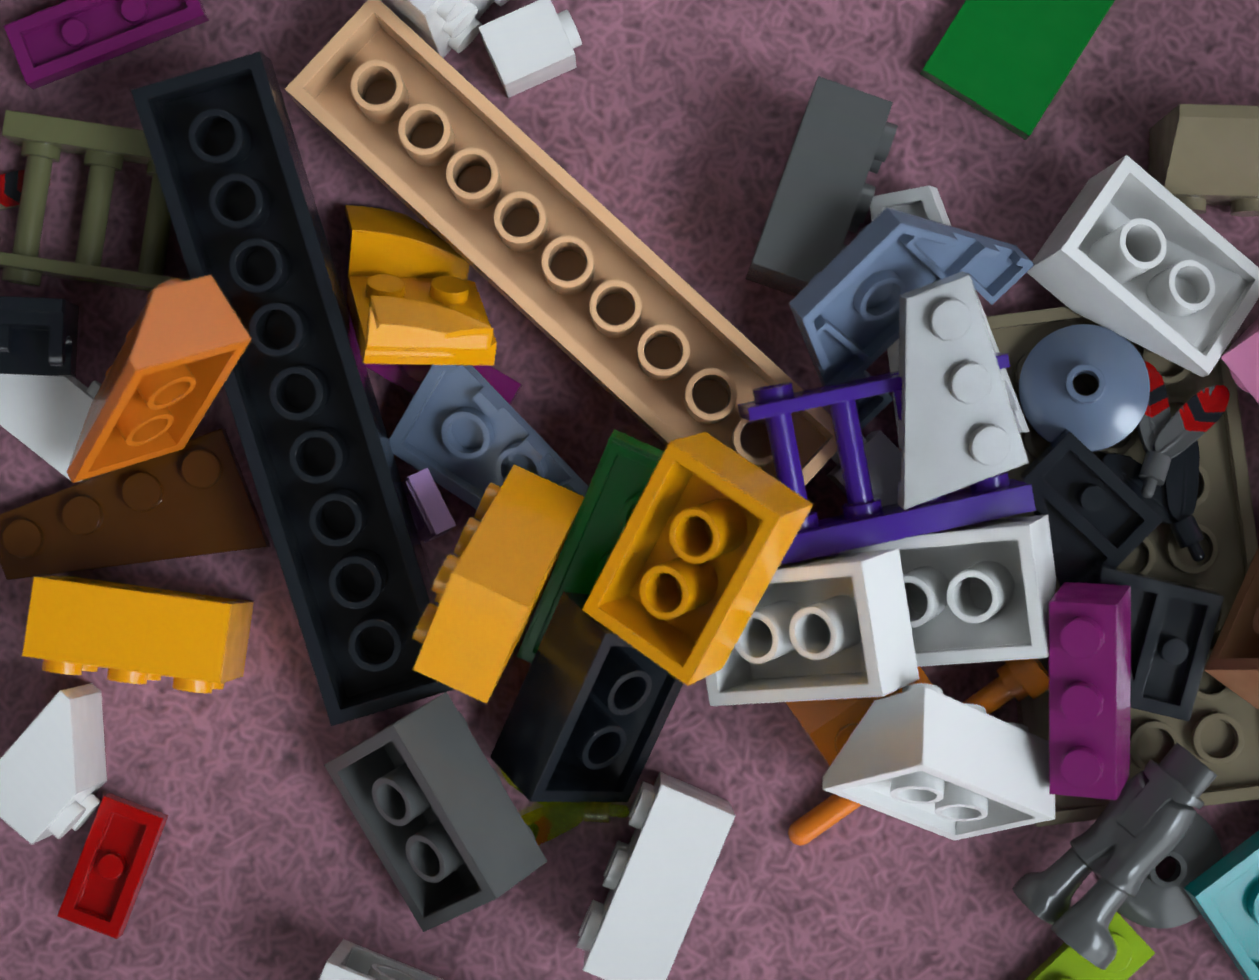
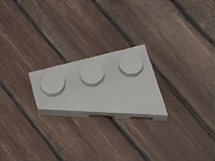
[898,271,1029,510]

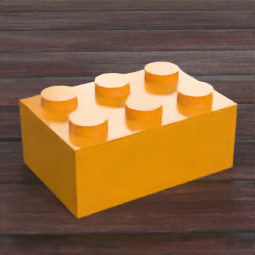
[582,432,813,686]
[413,465,584,704]
[22,576,254,693]

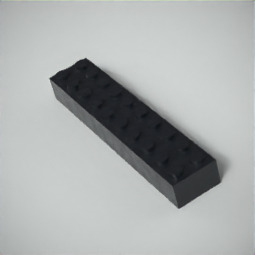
[131,51,455,726]

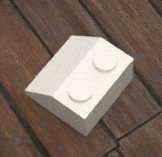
[0,683,107,845]

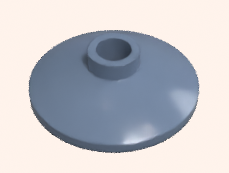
[1019,324,1150,452]

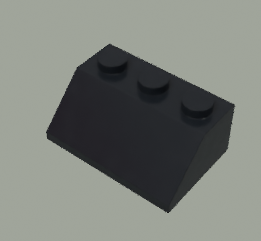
[490,592,684,802]

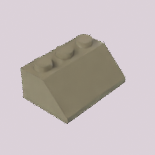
[1148,104,1259,217]

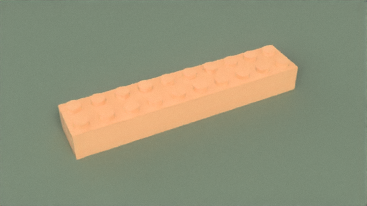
[285,0,838,485]

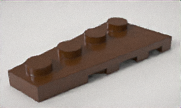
[0,428,271,580]

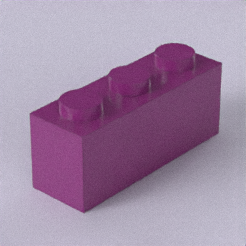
[1049,582,1131,800]

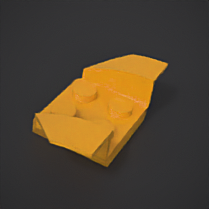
[345,205,497,366]

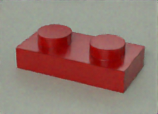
[57,793,169,939]

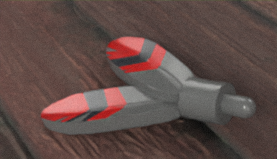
[1137,361,1230,498]

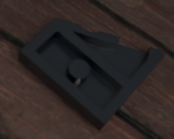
[1094,563,1224,722]

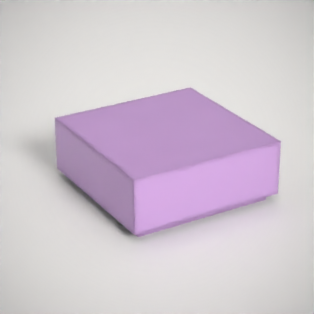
[402,468,456,543]

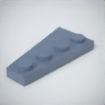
[389,365,589,563]

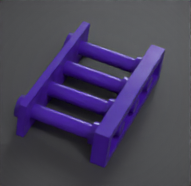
[738,352,1036,565]

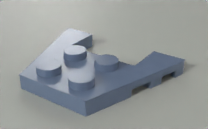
[789,208,1035,430]

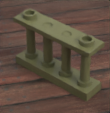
[0,110,188,292]

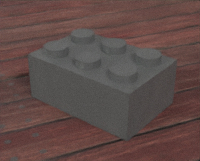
[746,76,898,297]
[324,692,548,932]

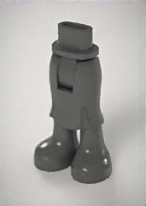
[1012,743,1218,970]

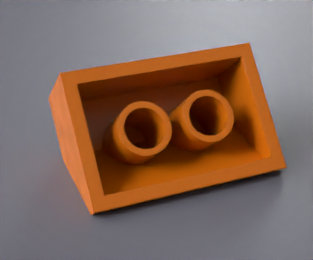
[66,275,251,483]

